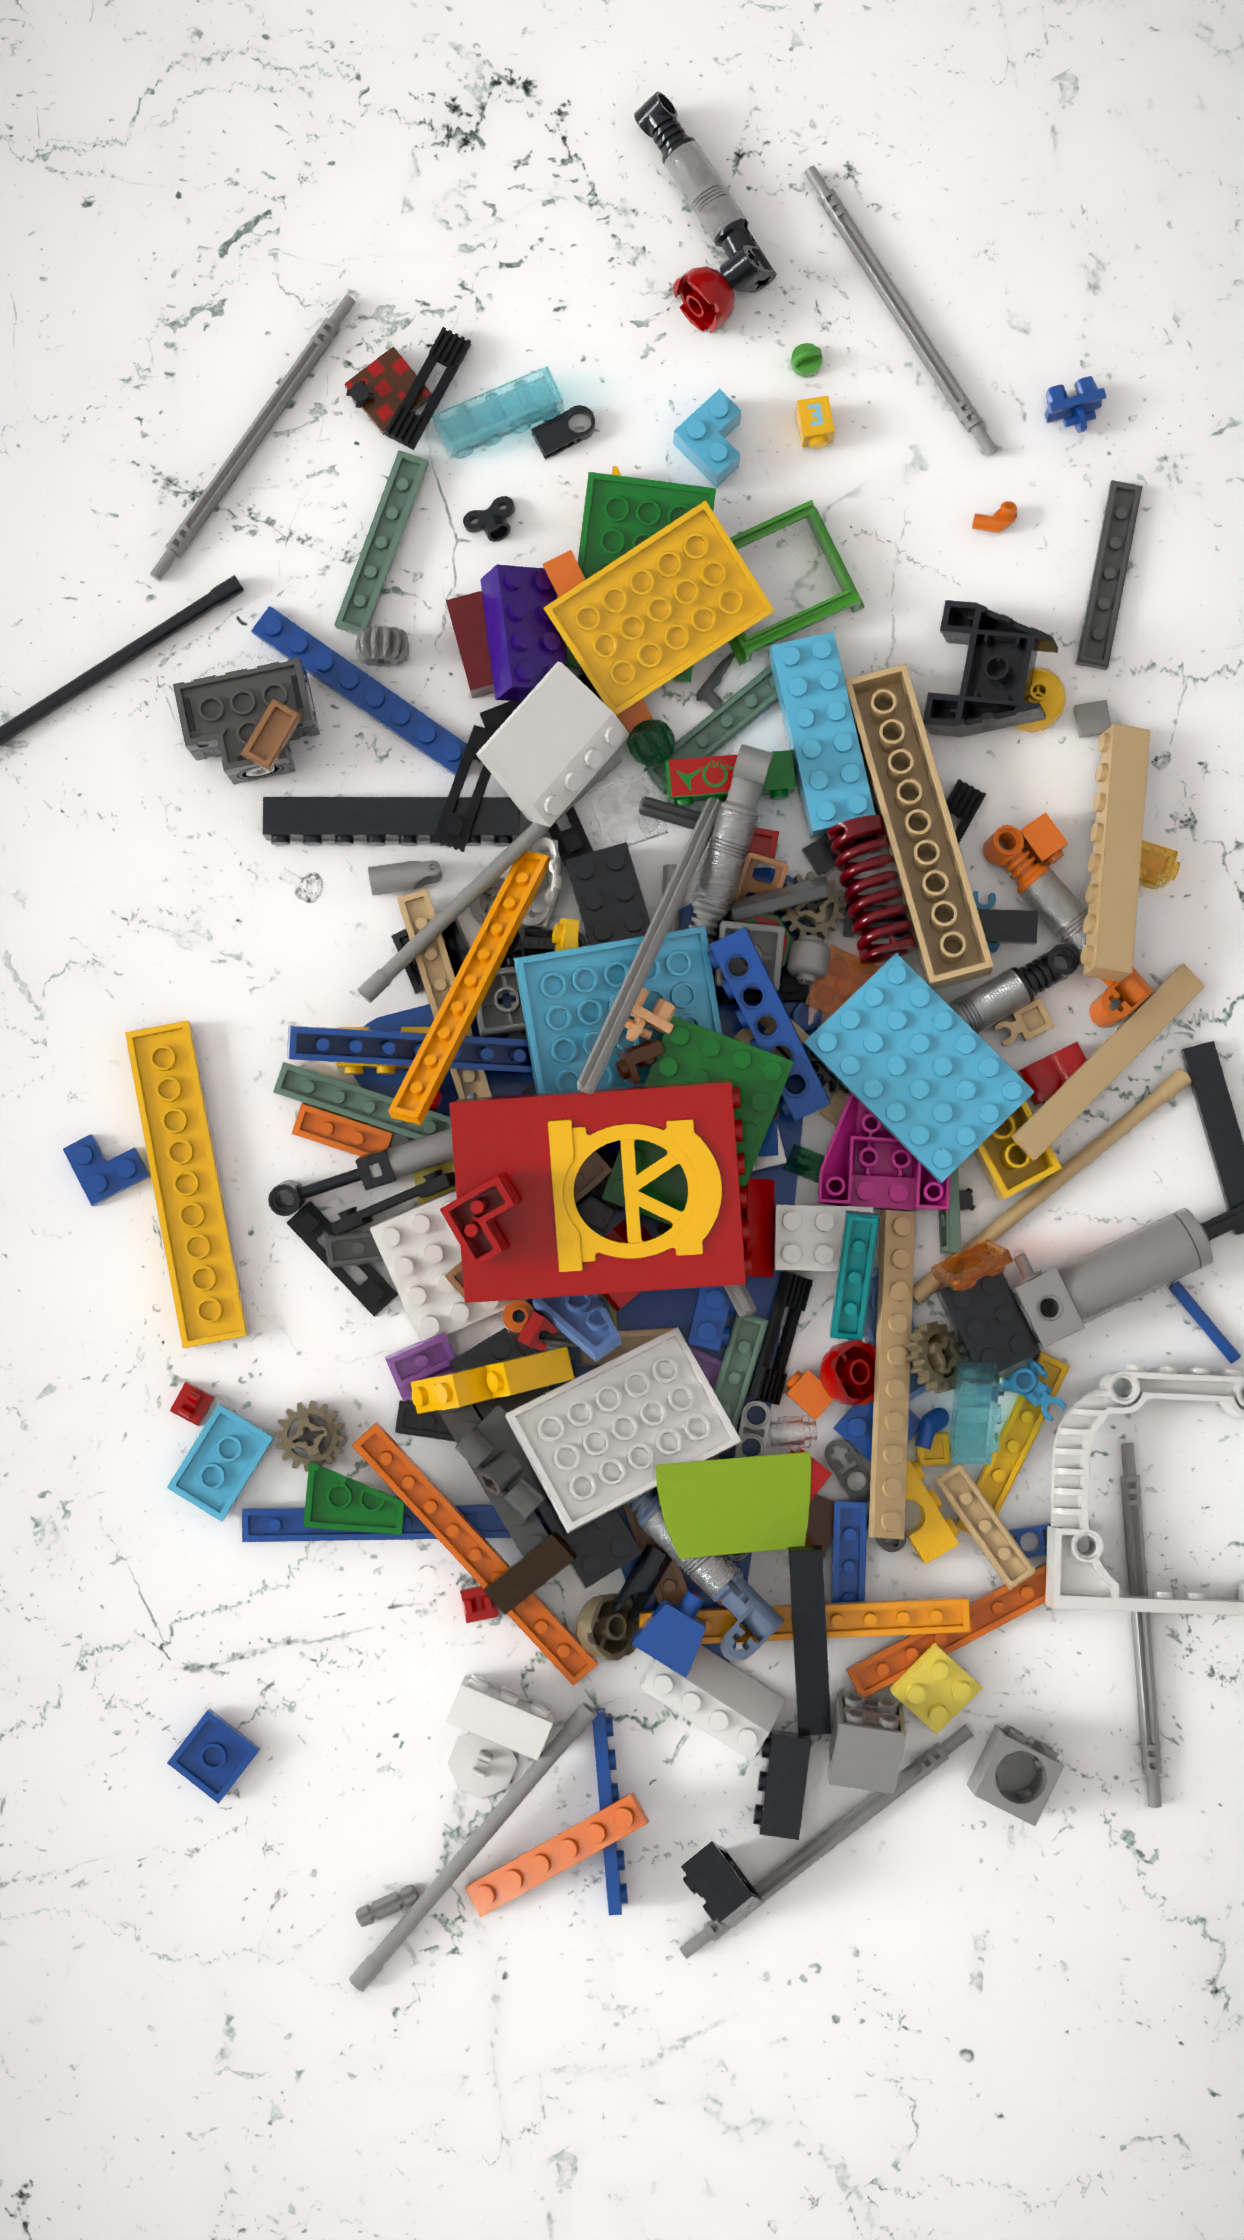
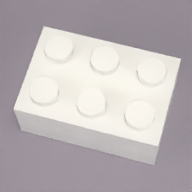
[773,1205,874,1272]
[445,1674,555,1761]

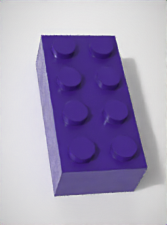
[480,564,566,702]

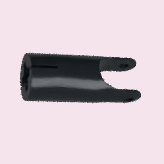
[612,1544,672,1622]

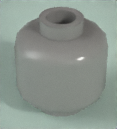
[786,935,830,985]

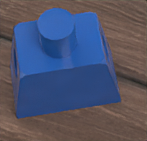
[632,1590,706,1678]

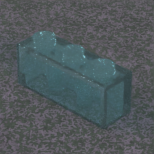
[949,1362,1005,1465]

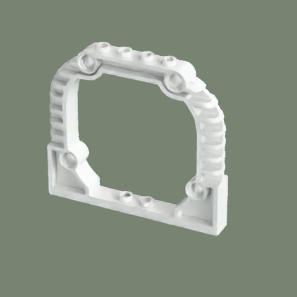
[1045,1365,1244,1616]

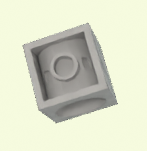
[827,1693,906,1795]
[966,1724,1065,1826]

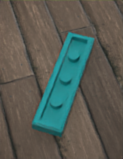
[829,1210,879,1341]

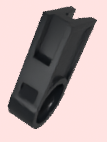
[531,405,595,460]

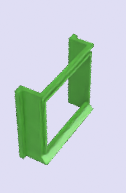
[728,500,865,666]

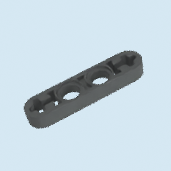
[824,1439,906,1552]

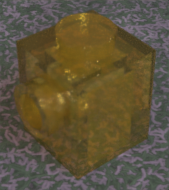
[1139,840,1180,889]

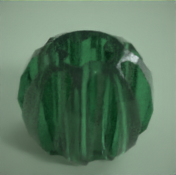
[627,719,676,766]

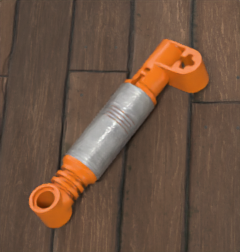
[982,825,1154,1028]

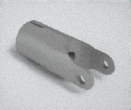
[368,860,442,896]

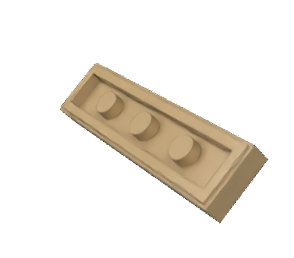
[934,1462,1037,1590]

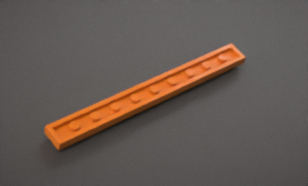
[351,1422,598,1686]

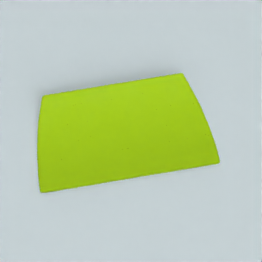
[656,1452,811,1559]

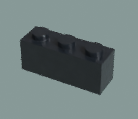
[753,1729,811,1840]

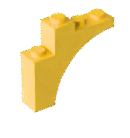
[410,1347,574,1414]

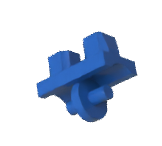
[1044,376,1107,433]

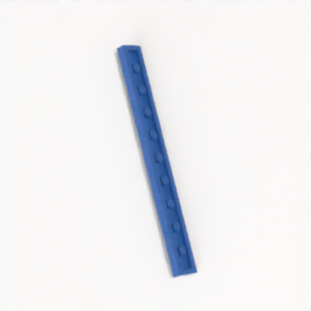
[242,1504,551,1542]

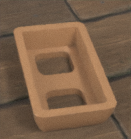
[728,852,789,921]

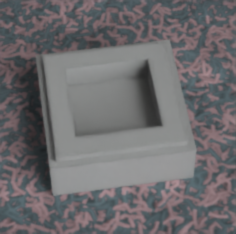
[1073,700,1111,738]

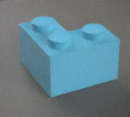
[673,388,741,488]

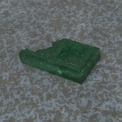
[783,1144,824,1183]

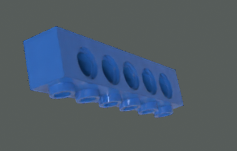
[707,926,830,1121]

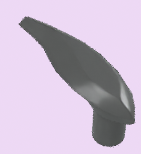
[696,653,735,710]

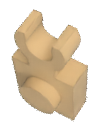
[993,998,1055,1047]

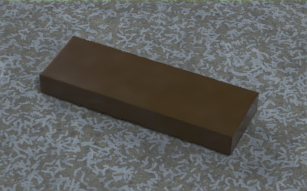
[483,1530,577,1614]

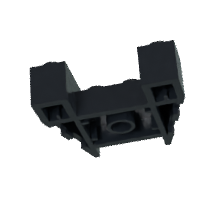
[923,600,1059,737]

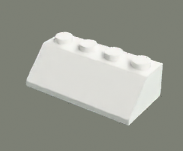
[640,1644,785,1761]

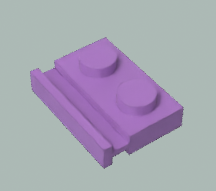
[384,1332,456,1402]

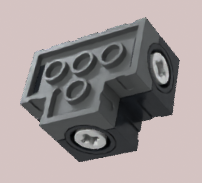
[173,657,320,785]

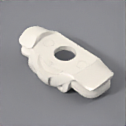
[522,837,563,929]

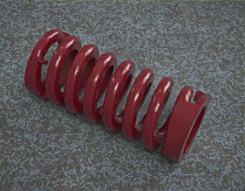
[827,815,917,964]

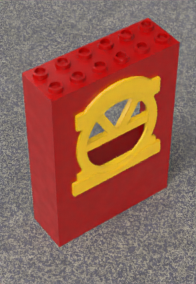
[449,1079,753,1303]

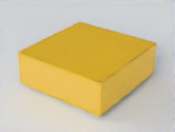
[915,1432,951,1466]

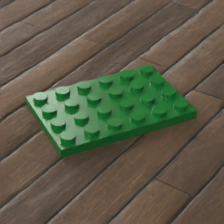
[566,472,716,683]
[601,1016,794,1226]

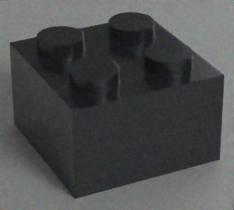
[681,1841,765,1928]

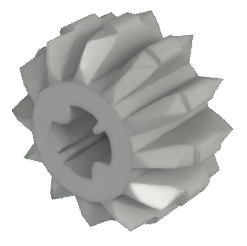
[355,625,409,667]

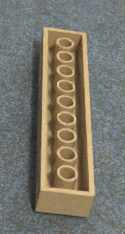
[845,663,994,990]

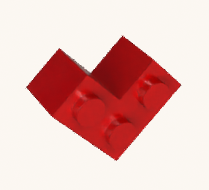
[440,1172,521,1268]

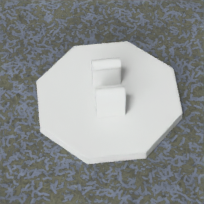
[447,1732,518,1799]

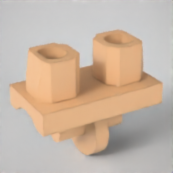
[612,987,676,1042]

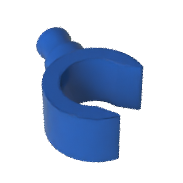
[790,1003,822,1036]

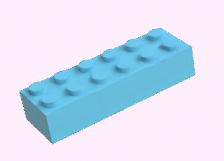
[768,632,876,838]

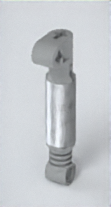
[688,744,773,951]

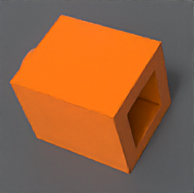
[1020,812,1068,866]
[785,1369,834,1420]

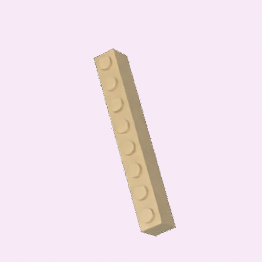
[1080,723,1150,982]

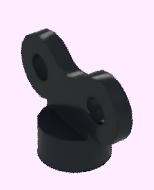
[463,496,515,542]

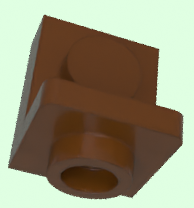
[616,1038,665,1085]

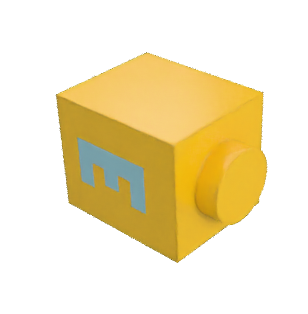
[795,395,835,449]

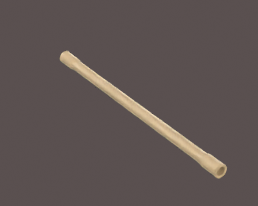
[913,1068,1192,1305]

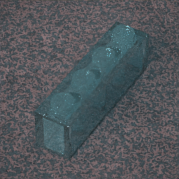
[432,366,564,460]

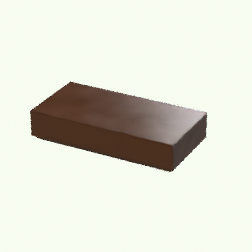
[805,1494,834,1560]

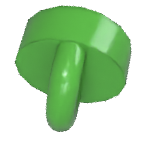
[791,343,823,377]

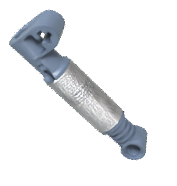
[625,1488,785,1663]

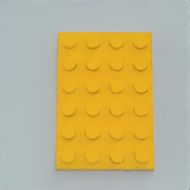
[543,500,775,715]

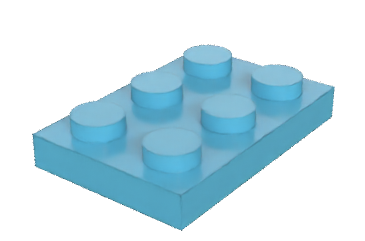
[167,1403,275,1522]

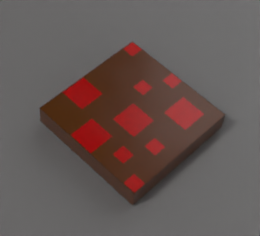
[344,346,432,436]

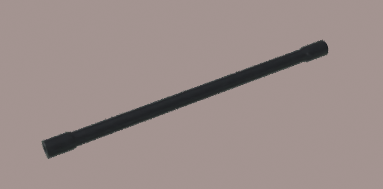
[0,575,244,745]

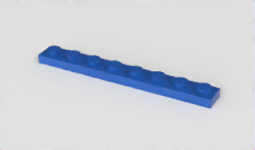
[251,606,467,776]

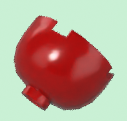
[673,266,735,333]
[820,1340,876,1405]

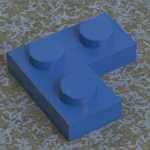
[63,1134,151,1206]

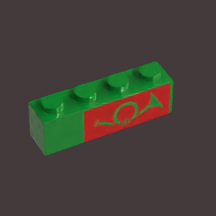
[664,750,796,807]

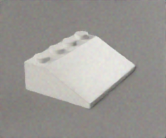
[476,662,630,827]

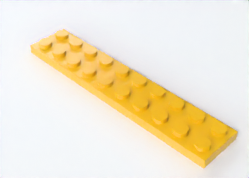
[125,1020,248,1348]

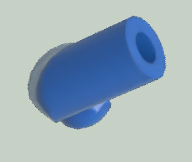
[915,1407,950,1450]

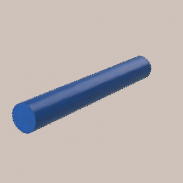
[1168,1281,1241,1364]

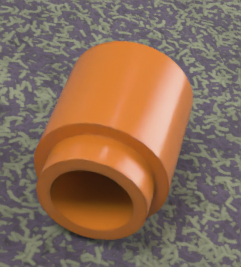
[503,1300,536,1333]

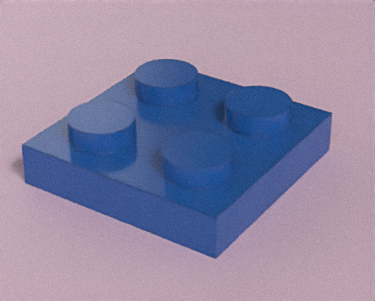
[833,1401,921,1462]
[167,1708,261,1804]

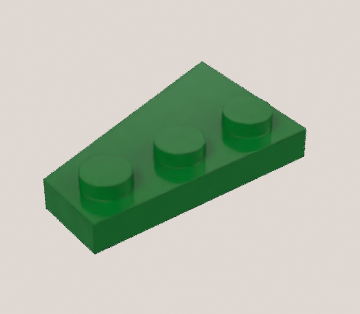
[303,1461,405,1535]

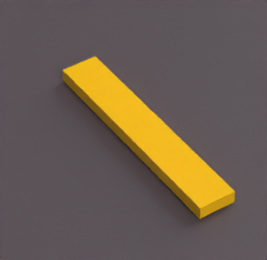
[955,1352,1070,1534]

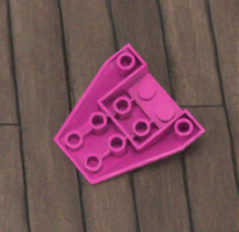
[818,1092,950,1211]

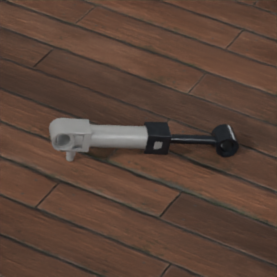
[268,1092,478,1216]

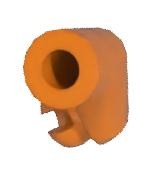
[972,501,1017,533]

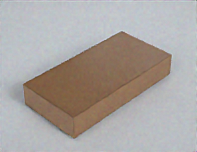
[241,699,303,772]

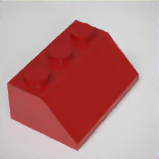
[742,1178,775,1277]

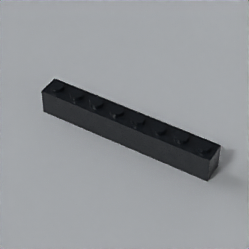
[262,797,520,846]

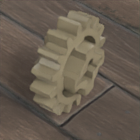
[777,871,847,940]
[906,1321,966,1394]
[274,1401,346,1472]

